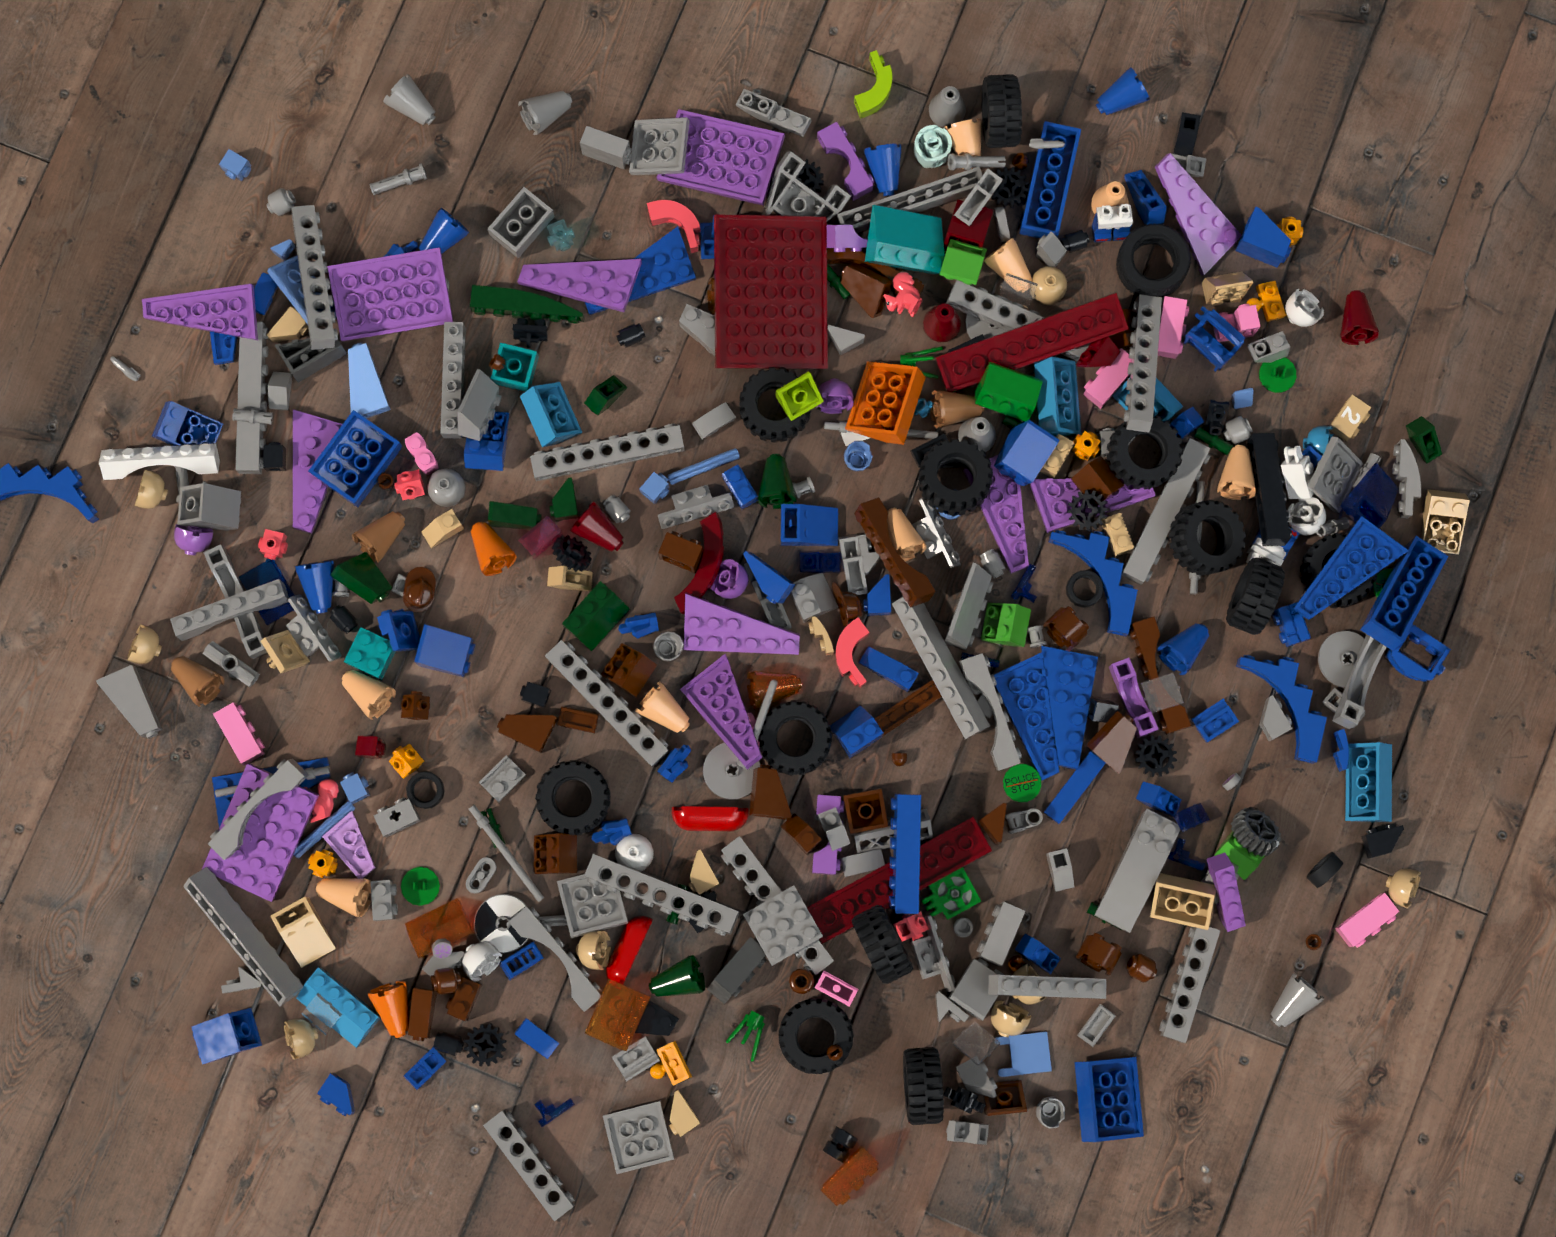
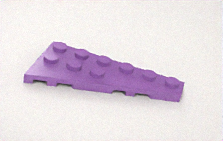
[517,259,642,312]
[142,284,258,341]
[293,409,343,534]
[964,455,1029,574]
[1030,478,1156,533]
[680,654,763,770]

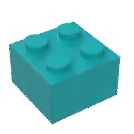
[490,343,539,392]
[344,627,396,681]

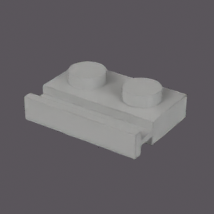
[479,755,526,802]
[612,1036,660,1082]

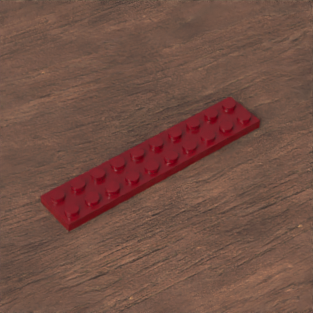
[935,293,1129,392]
[807,817,992,944]

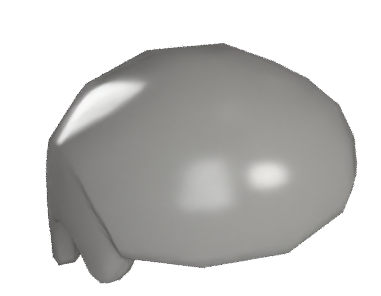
[653,631,684,661]
[1036,1096,1065,1129]

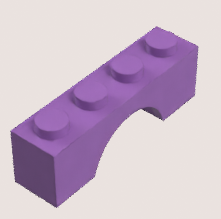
[817,122,874,201]
[827,224,868,252]
[1109,658,1158,738]
[812,795,844,875]
[1207,853,1246,932]

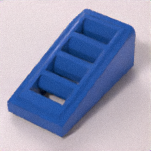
[499,942,544,981]

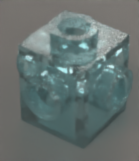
[547,219,575,251]

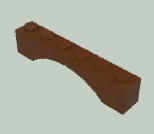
[827,248,924,297]
[854,497,936,608]
[1129,617,1191,735]

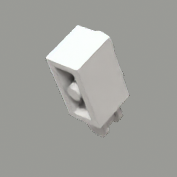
[1281,446,1314,499]

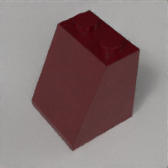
[944,199,993,257]

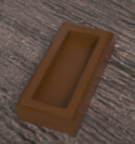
[557,706,599,734]

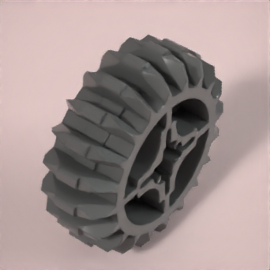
[1231,807,1281,857]

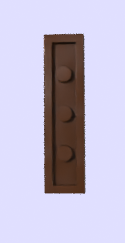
[875,680,942,737]

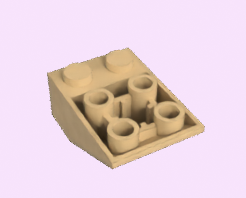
[1202,272,1253,306]
[1421,489,1470,555]
[271,897,336,968]

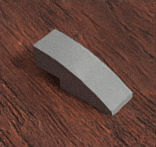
[954,168,1003,226]
[838,534,868,595]

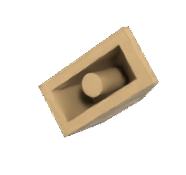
[266,306,309,342]
[422,509,464,549]
[547,566,593,591]
[688,849,720,896]
[669,1090,701,1137]

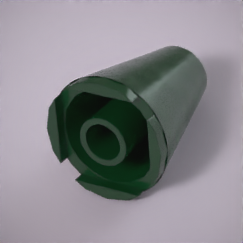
[758,454,796,509]
[649,955,705,997]

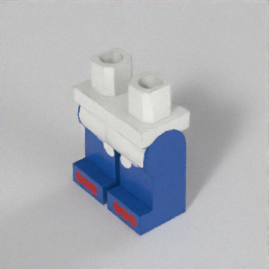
[1092,204,1133,242]
[1246,528,1300,566]

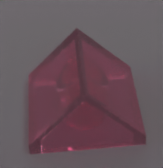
[518,516,563,559]

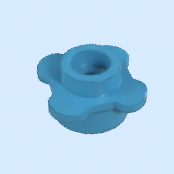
[914,398,933,418]

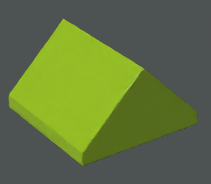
[776,371,824,421]

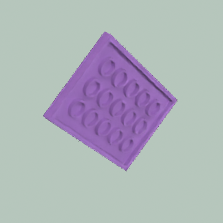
[657,109,785,206]
[327,248,454,341]
[202,763,319,902]

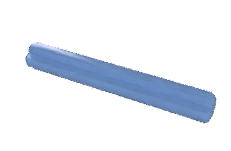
[668,448,740,485]
[294,801,355,858]

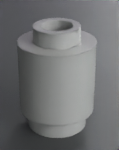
[603,495,631,523]
[980,549,1006,579]

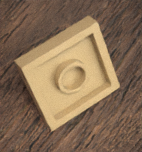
[261,630,310,673]

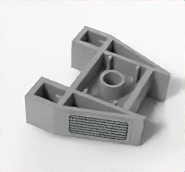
[762,151,851,221]

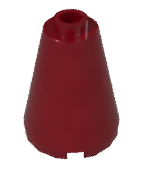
[1340,290,1379,345]
[923,304,961,343]
[570,501,624,552]

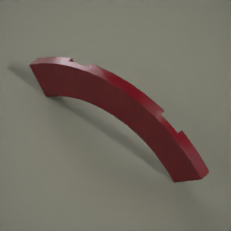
[674,512,724,615]

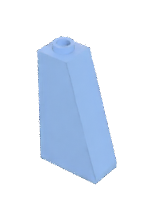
[348,343,391,419]

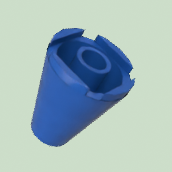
[1096,68,1150,116]
[864,144,902,196]
[419,208,469,254]
[295,560,334,614]
[1157,623,1209,675]

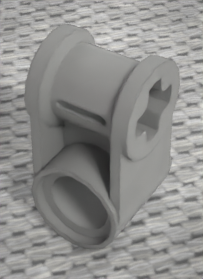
[1005,809,1043,834]

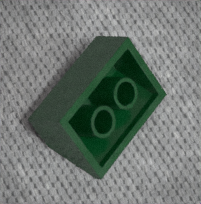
[562,581,630,652]

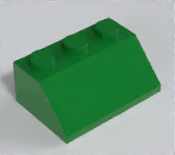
[975,362,1043,421]

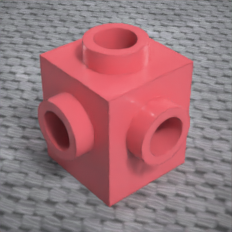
[394,469,425,500]
[258,529,288,560]
[894,912,929,942]

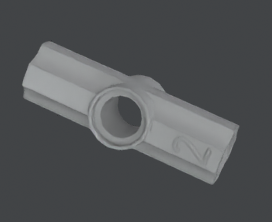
[203,641,260,687]

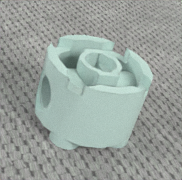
[913,125,952,168]

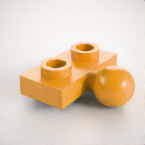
[1246,281,1286,322]
[650,1041,692,1086]

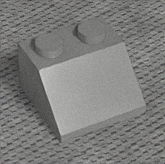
[790,573,838,623]

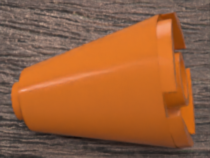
[470,522,517,576]
[368,981,409,1038]

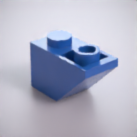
[1170,407,1204,439]
[1136,781,1182,817]
[1015,933,1061,975]
[317,1073,355,1116]

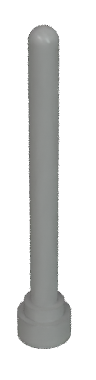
[737,680,778,770]

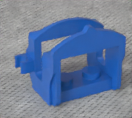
[1183,306,1245,372]
[1385,624,1451,682]

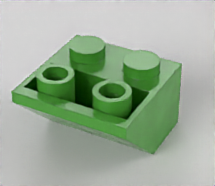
[940,239,987,285]
[981,603,1031,647]
[1214,831,1265,880]

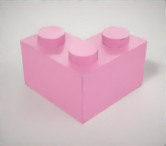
[1213,304,1260,343]

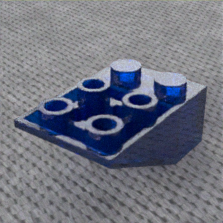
[1340,463,1399,529]

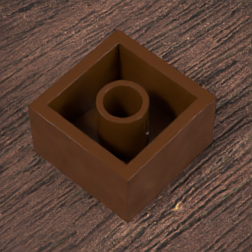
[658,531,703,573]

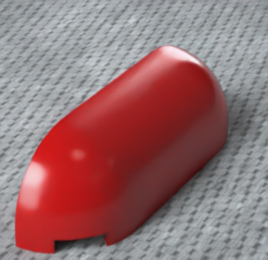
[672,806,749,832]
[606,916,653,991]

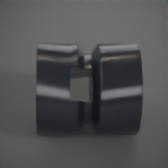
[822,1126,858,1163]

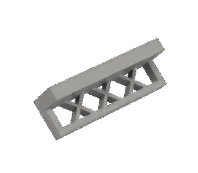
[853,809,933,854]

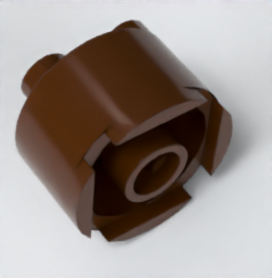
[1043,606,1089,651]
[1076,933,1122,975]

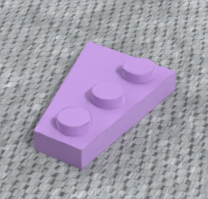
[322,811,376,879]

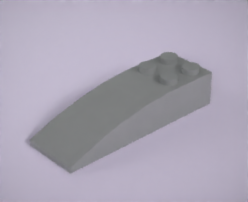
[1094,809,1182,933]

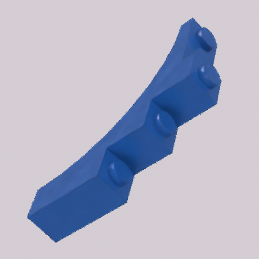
[0,463,99,523]
[1048,530,1138,637]
[1236,655,1327,764]

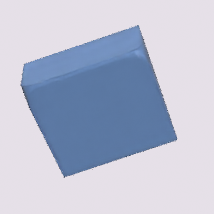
[270,239,295,261]
[1231,388,1253,409]

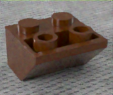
[601,643,657,697]
[534,833,577,874]

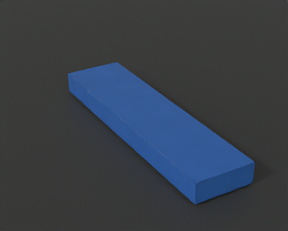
[1043,751,1106,824]

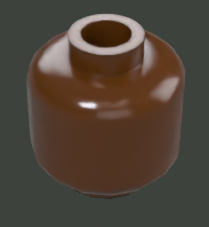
[1127,954,1157,983]
[431,967,461,995]
[789,968,815,994]

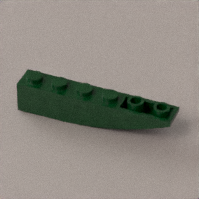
[470,285,584,324]

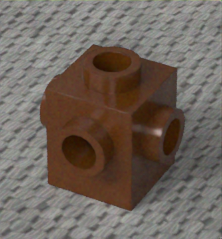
[401,691,430,720]

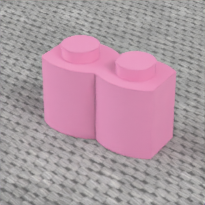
[405,432,439,475]

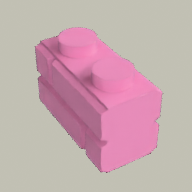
[815,971,859,1007]

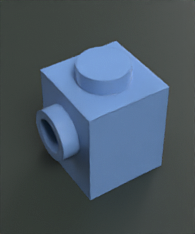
[219,149,251,181]
[639,472,669,504]
[340,772,370,804]

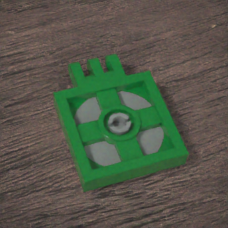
[922,867,981,920]

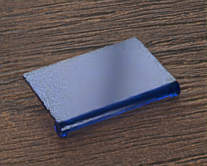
[239,559,295,626]

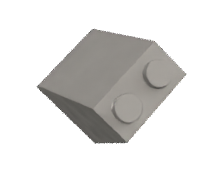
[177,483,241,531]
[948,958,1004,1021]

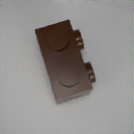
[446,977,482,1021]

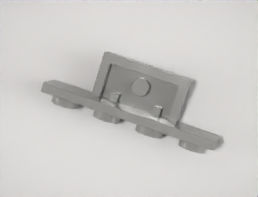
[658,485,734,529]
[912,498,961,568]
[286,594,342,662]
[911,915,956,992]

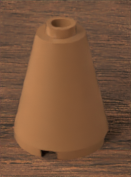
[930,390,985,428]
[352,511,405,563]
[171,656,225,707]

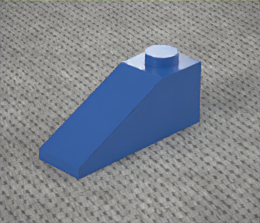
[1124,170,1167,225]
[743,551,796,604]
[859,646,919,692]

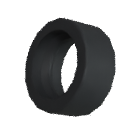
[1066,570,1104,608]
[406,771,445,809]
[1306,852,1343,888]

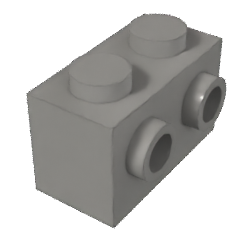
[370,880,398,921]

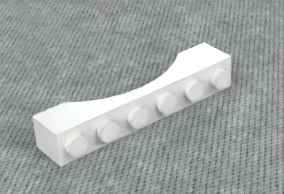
[99,444,220,480]

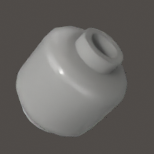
[266,188,296,216]
[1223,416,1253,444]

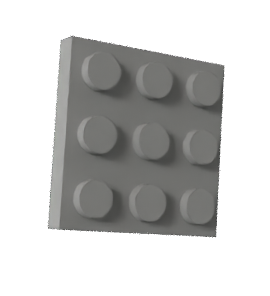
[629,118,690,175]
[1308,436,1363,513]
[557,870,628,938]
[743,885,823,966]
[603,1101,674,1174]

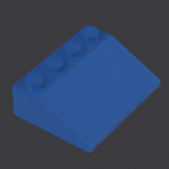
[308,410,403,508]
[1075,1057,1144,1142]

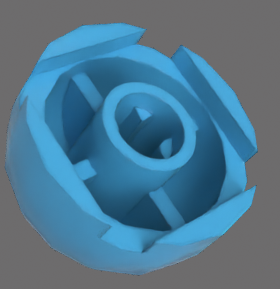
[1303,425,1333,455]

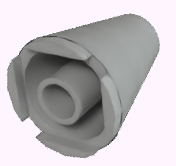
[383,74,436,126]
[929,86,966,128]
[518,91,572,135]
[958,417,996,453]
[1271,972,1324,1027]

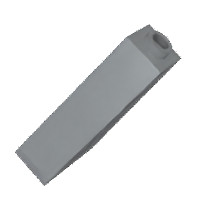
[96,665,162,739]

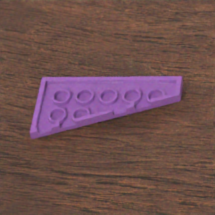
[1155,153,1242,275]
[684,592,800,655]

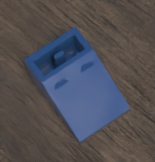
[151,401,223,446]
[464,412,509,471]
[781,504,838,546]

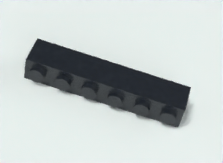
[1247,433,1292,546]

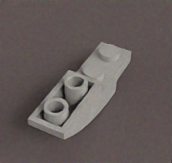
[736,89,812,137]
[1392,439,1421,519]

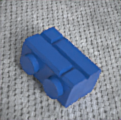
[722,465,758,510]
[1272,602,1311,647]

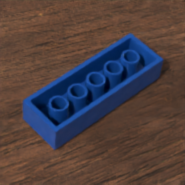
[1019,121,1081,239]
[1360,536,1448,651]
[889,794,921,914]

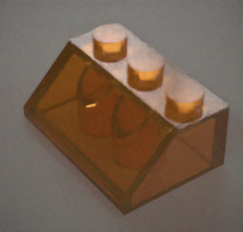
[405,898,475,959]
[585,979,650,1051]
[820,1145,879,1206]

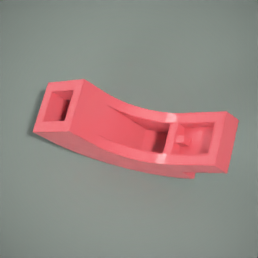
[647,200,701,253]
[835,617,869,688]

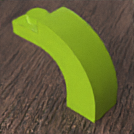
[854,50,892,119]

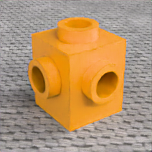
[1276,217,1303,246]
[1072,431,1101,461]
[389,744,424,779]
[308,849,338,878]

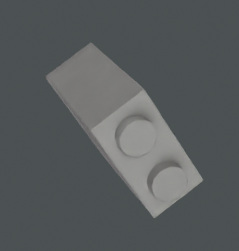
[580,126,632,169]

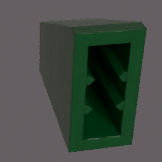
[488,501,542,530]
[330,552,392,604]

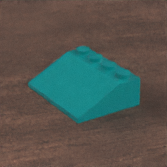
[865,205,945,274]

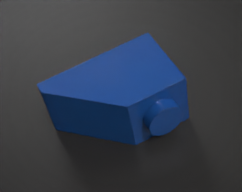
[863,574,891,616]

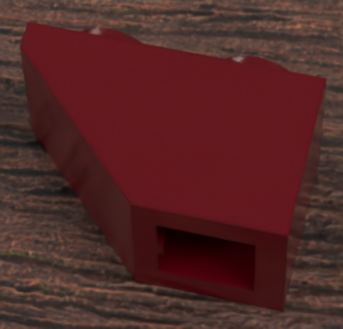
[1076,336,1121,367]
[355,736,386,760]

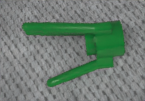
[900,347,943,379]
[726,1011,765,1062]

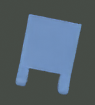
[994,1032,1052,1077]

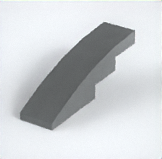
[743,556,792,630]

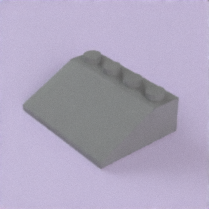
[945,563,993,651]

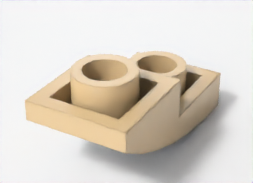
[809,616,834,655]

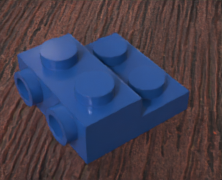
[377,609,420,651]

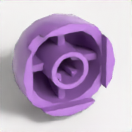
[816,379,853,414]
[174,524,214,555]
[711,559,749,599]

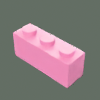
[1158,296,1189,359]
[1083,348,1132,409]
[213,702,265,765]
[1335,893,1399,948]

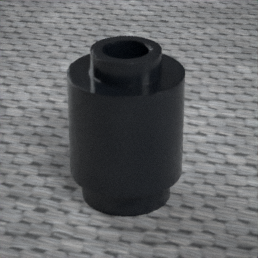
[1060,230,1090,253]
[616,323,646,348]
[330,605,358,634]
[433,1032,464,1056]

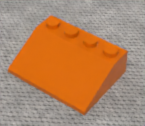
[845,361,926,445]

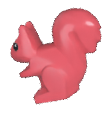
[883,272,922,317]
[304,779,339,823]

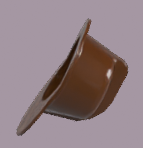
[403,567,436,613]
[832,582,863,627]

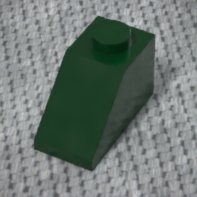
[584,375,628,416]
[1406,416,1442,464]
[549,477,579,522]

